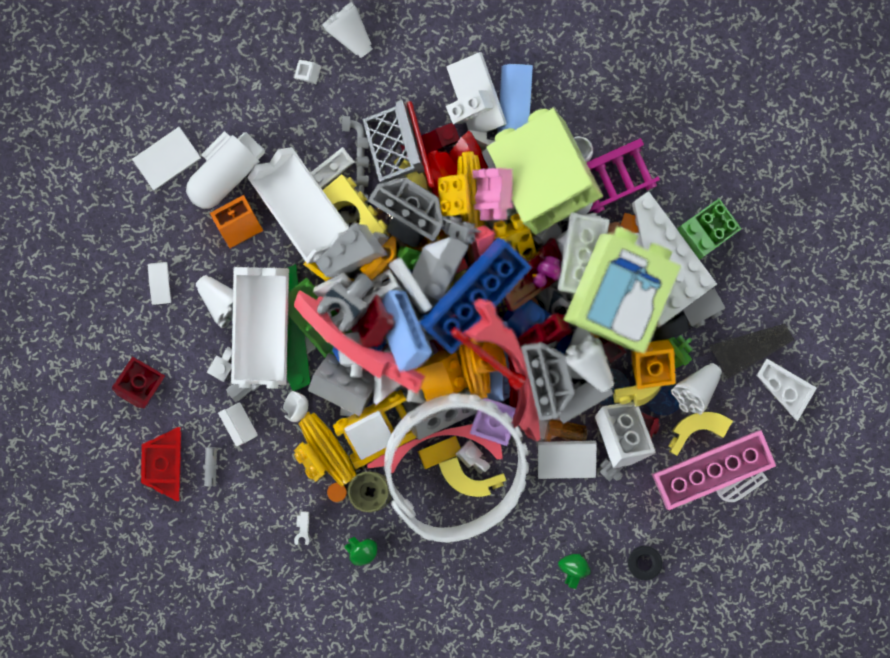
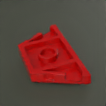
[141,427,181,501]

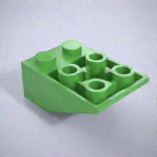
[677,199,741,260]

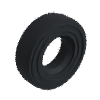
[628,546,663,581]

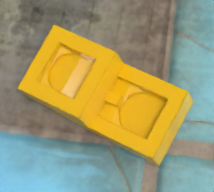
[417,436,461,469]

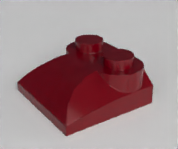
[356,294,395,348]
[112,356,165,409]

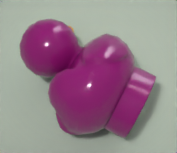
[532,257,561,287]

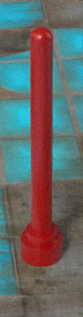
[451,328,526,390]

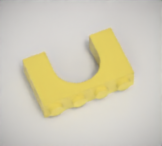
[323,174,390,237]

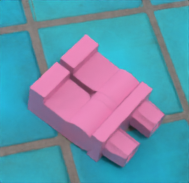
[472,168,513,221]

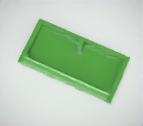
[288,277,353,358]

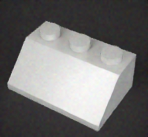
[595,401,656,468]

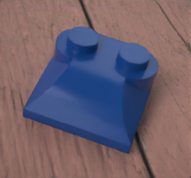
[501,299,552,338]

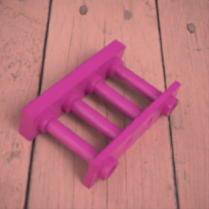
[587,138,660,213]

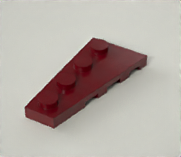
[503,238,563,311]

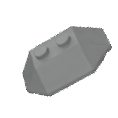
[368,178,444,242]
[411,236,469,309]
[522,343,575,421]

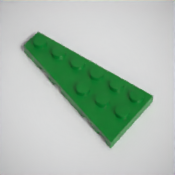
[286,264,311,391]

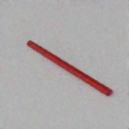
[406,101,435,187]

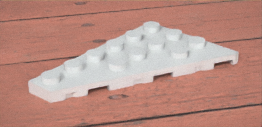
[632,191,717,327]

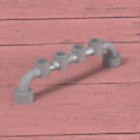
[341,116,369,226]

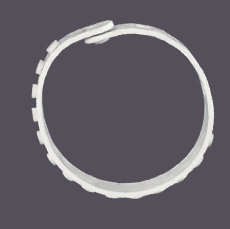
[384,393,529,542]

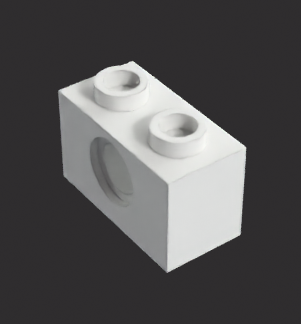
[446,90,494,124]

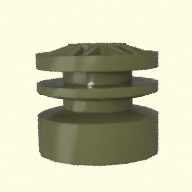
[348,472,392,512]

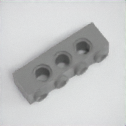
[407,386,477,440]

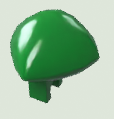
[344,537,377,566]
[558,554,590,589]

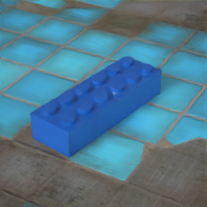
[419,238,532,354]

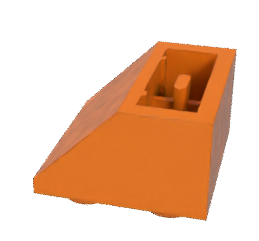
[210,195,263,249]

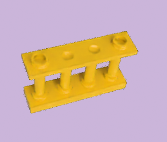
[333,390,416,469]

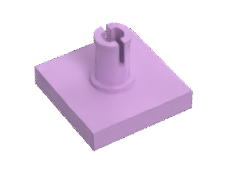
[470,398,516,446]

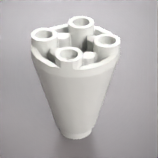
[322,2,372,58]
[196,275,233,328]
[566,335,614,392]
[671,363,722,415]

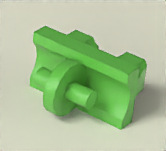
[396,246,422,270]
[666,335,693,369]

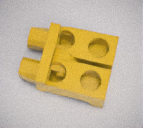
[492,213,537,261]

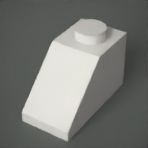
[374,374,401,405]

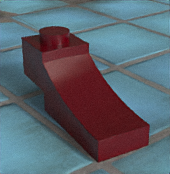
[400,123,460,157]
[516,313,572,354]

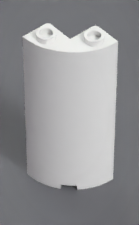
[247,147,349,264]
[231,267,289,389]

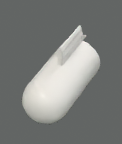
[186,131,265,209]

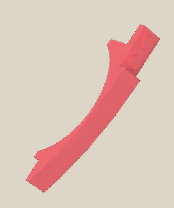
[294,291,425,394]
[464,299,540,441]
[367,424,515,473]

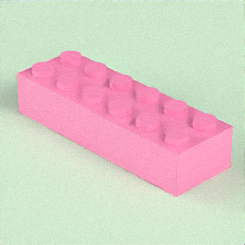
[652,430,776,510]

